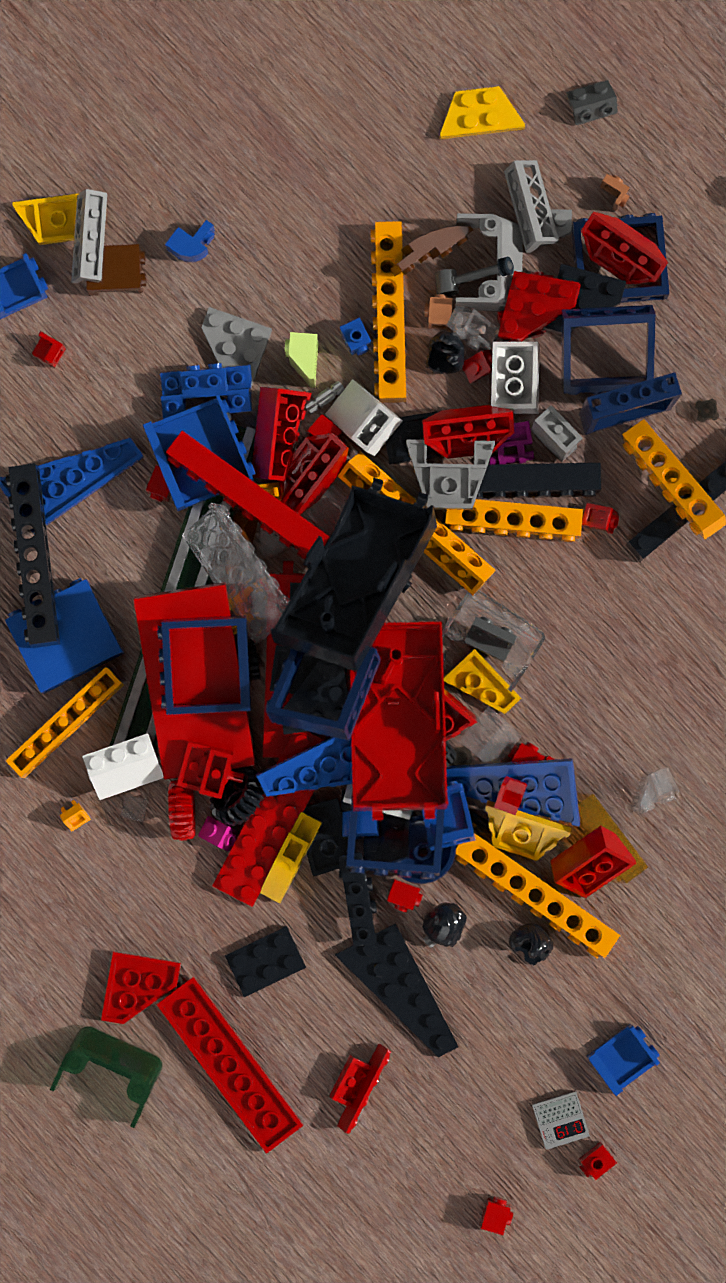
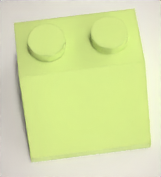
[285,332,318,388]

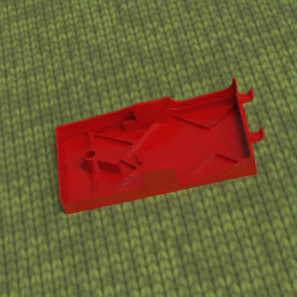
[350,622,448,820]

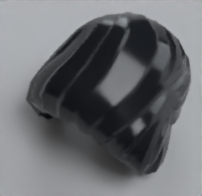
[425,331,464,374]
[422,902,467,947]
[509,923,554,966]

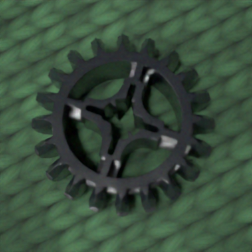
[209,766,264,826]

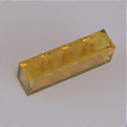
[576,793,648,884]

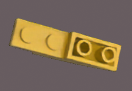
[260,812,322,904]

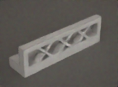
[504,160,559,252]
[71,189,107,284]

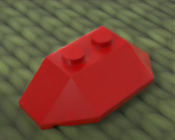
[581,212,668,284]
[422,405,514,459]
[278,433,349,515]

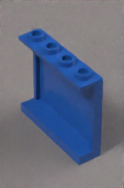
[143,395,256,512]
[5,578,125,694]

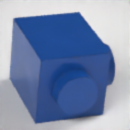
[340,317,372,356]

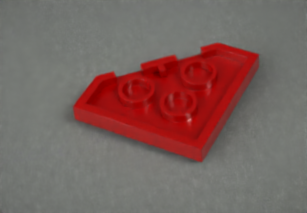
[498,271,581,342]
[101,951,181,1024]

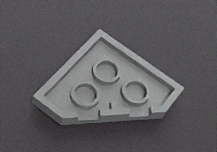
[201,307,272,388]

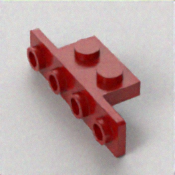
[329,1044,391,1134]

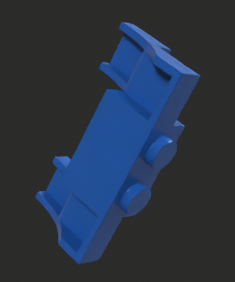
[160,363,253,419]

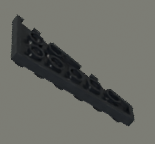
[335,923,458,1058]

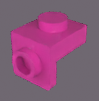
[198,816,239,852]

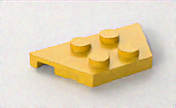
[440,86,525,140]
[12,193,80,245]
[485,800,571,861]

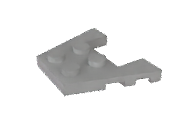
[406,440,495,510]

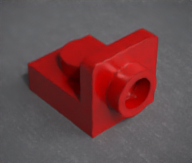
[582,503,619,534]

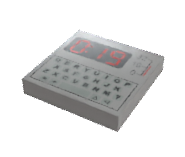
[532,1091,590,1150]

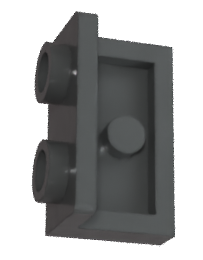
[566,80,618,125]
[464,616,517,662]

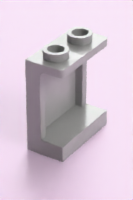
[531,405,583,463]

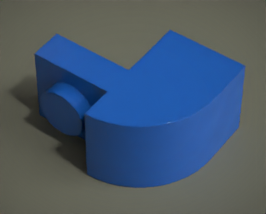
[165,220,215,262]
[342,811,379,839]

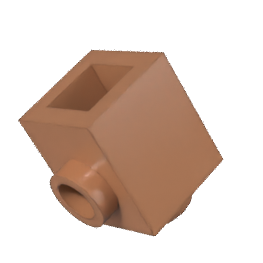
[424,294,453,330]

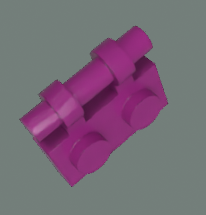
[489,421,534,465]

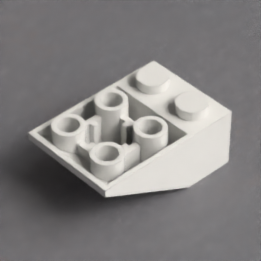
[325,379,403,456]

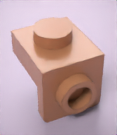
[600,174,630,211]

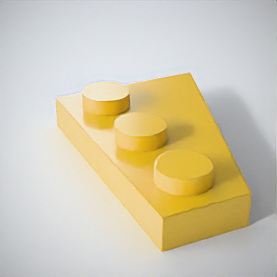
[444,649,521,714]

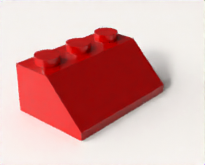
[550,825,636,898]

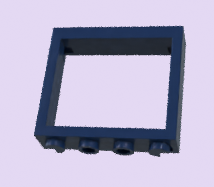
[572,213,670,303]
[561,305,656,395]
[579,372,682,435]
[157,615,251,715]
[266,647,381,741]
[346,793,445,879]

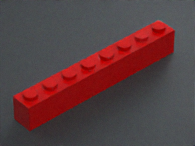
[166,431,330,560]

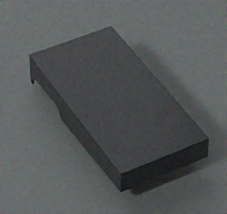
[270,478,437,672]

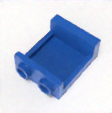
[0,253,48,319]
[422,781,476,851]
[586,1024,660,1096]

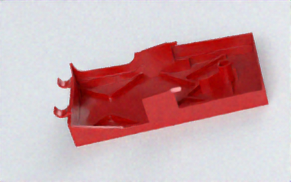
[133,582,255,780]

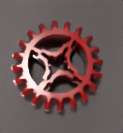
[168,779,196,841]

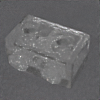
[447,305,499,350]

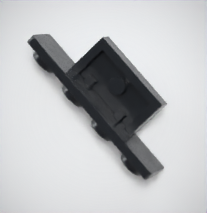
[339,852,377,947]

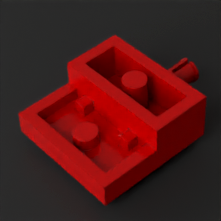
[177,740,244,799]

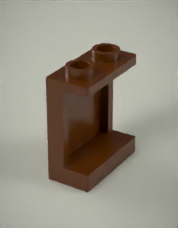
[86,244,146,296]

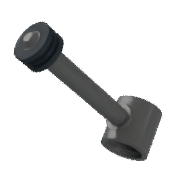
[434,256,514,296]

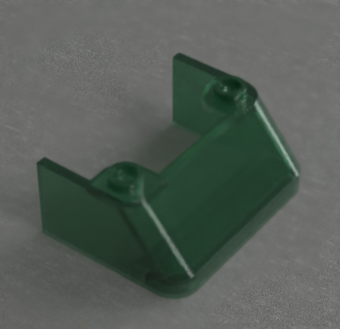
[50,1026,163,1128]

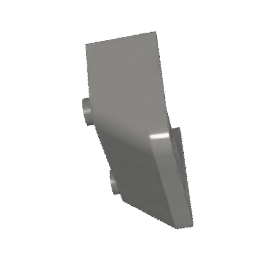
[455,213,523,311]

